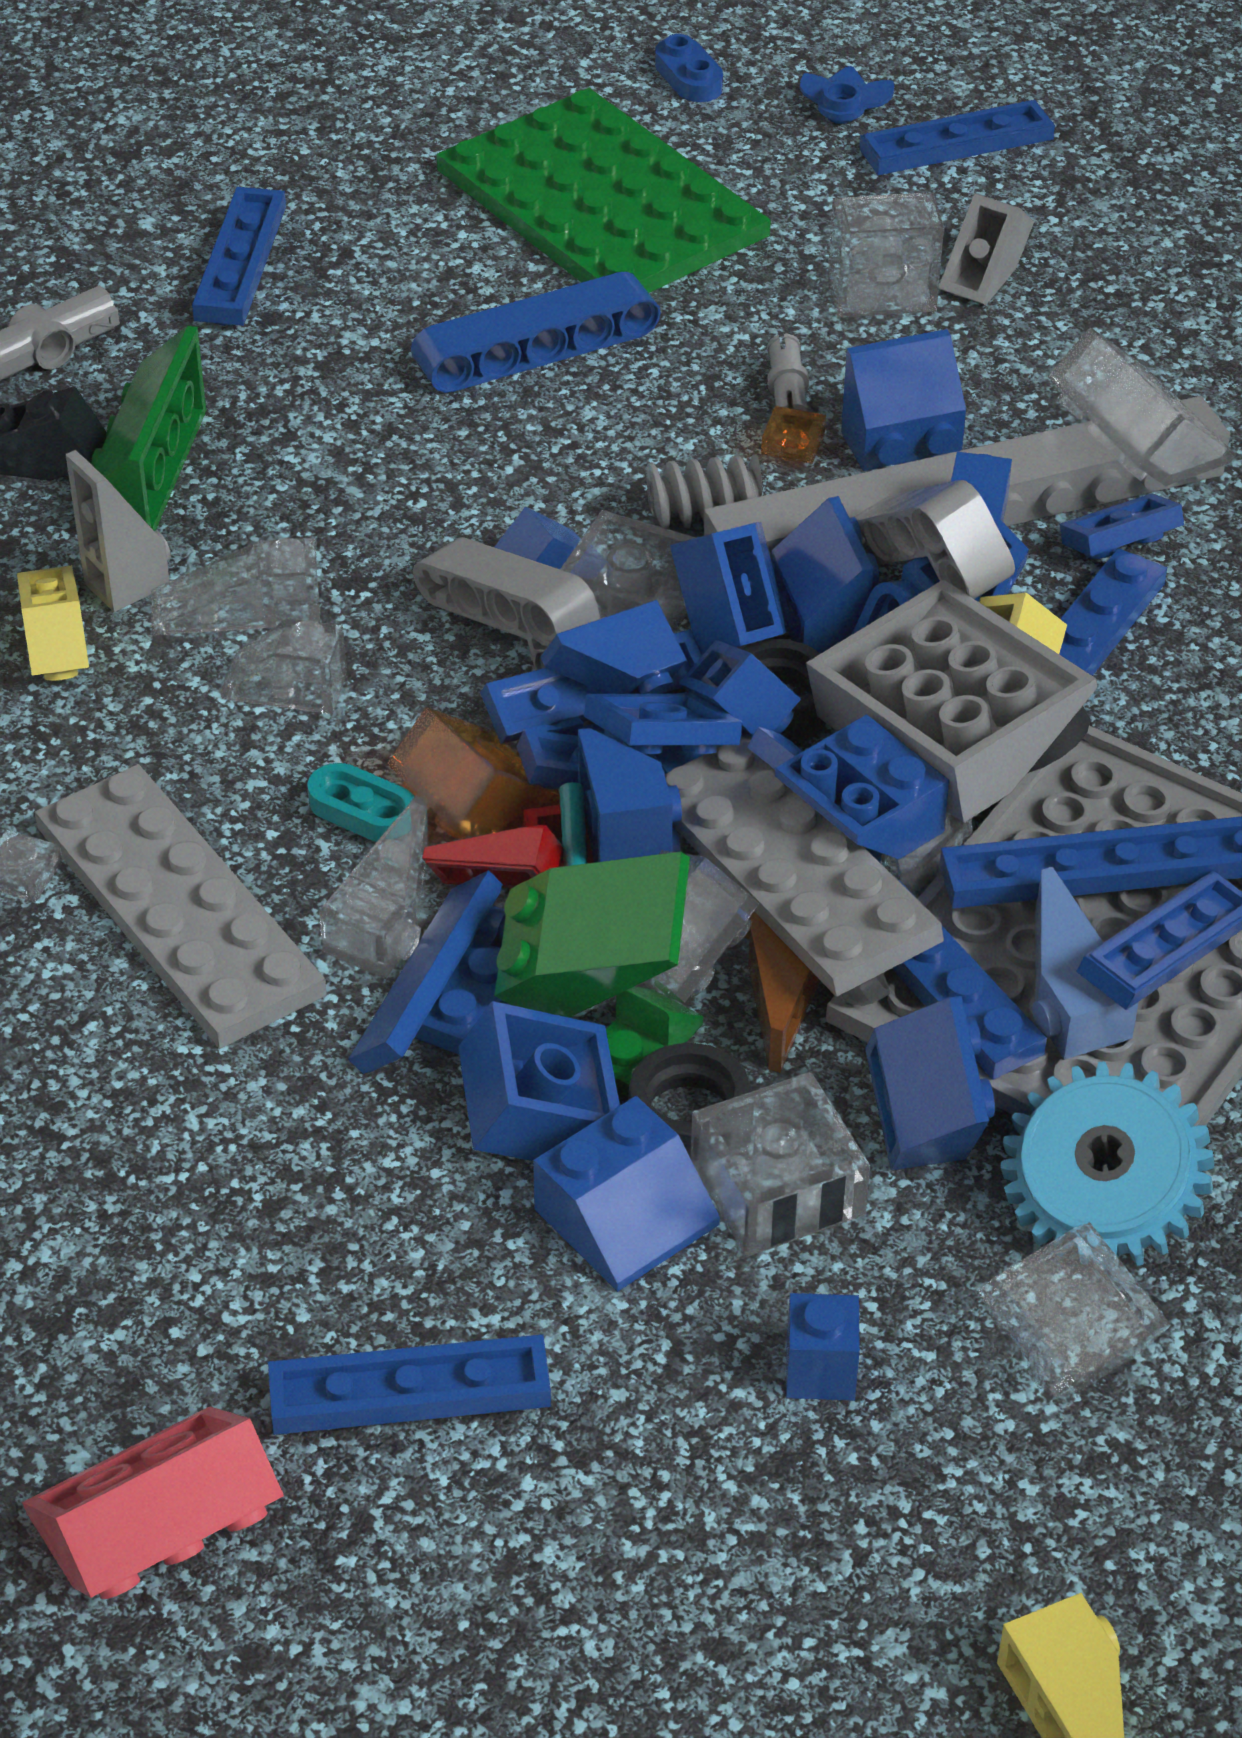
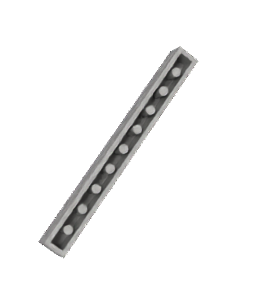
[704,396,1230,558]

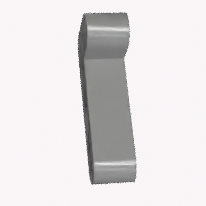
[854,480,1015,599]
[413,537,601,670]

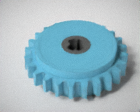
[1001,1061,1215,1270]

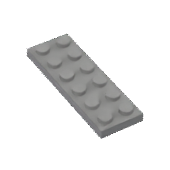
[664,734,944,997]
[35,764,327,1049]

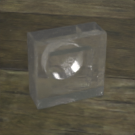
[0,830,63,902]

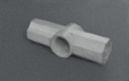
[0,285,120,381]

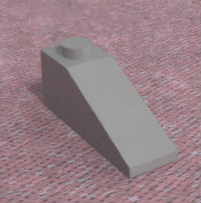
[66,450,171,612]

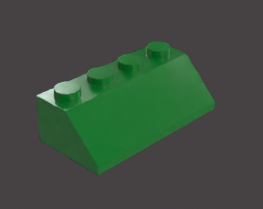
[91,326,206,531]

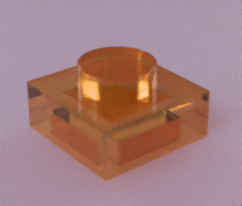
[761,406,826,464]

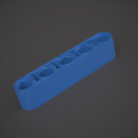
[411,271,661,393]

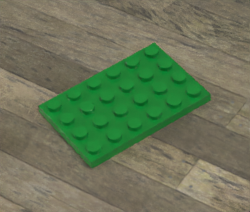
[436,88,771,293]

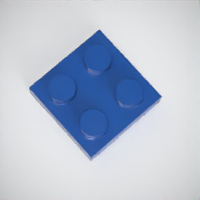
[584,694,742,754]

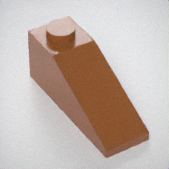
[741,906,820,1073]

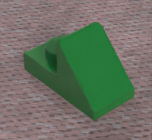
[606,987,703,1101]

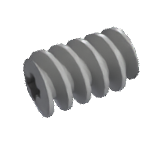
[646,454,762,531]

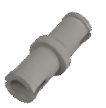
[767,333,810,429]

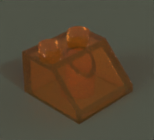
[387,707,560,840]

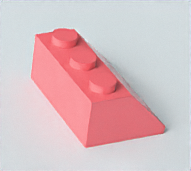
[22,1406,284,1599]

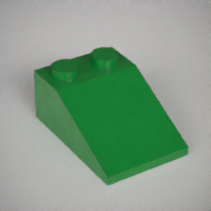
[494,852,690,1018]

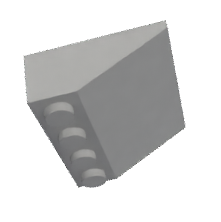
[806,579,1097,823]

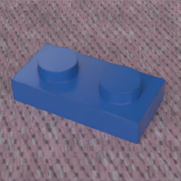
[1060,493,1184,559]

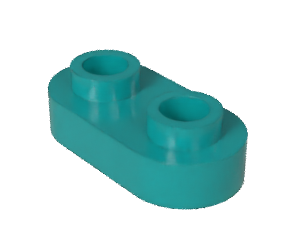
[307,763,418,843]

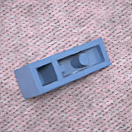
[1032,867,1139,1060]

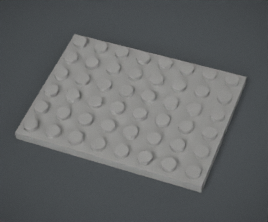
[826,725,1242,1167]

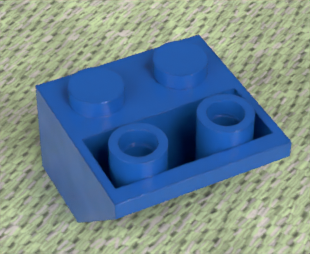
[771,496,879,653]
[670,522,789,655]
[775,714,949,859]
[865,996,995,1170]

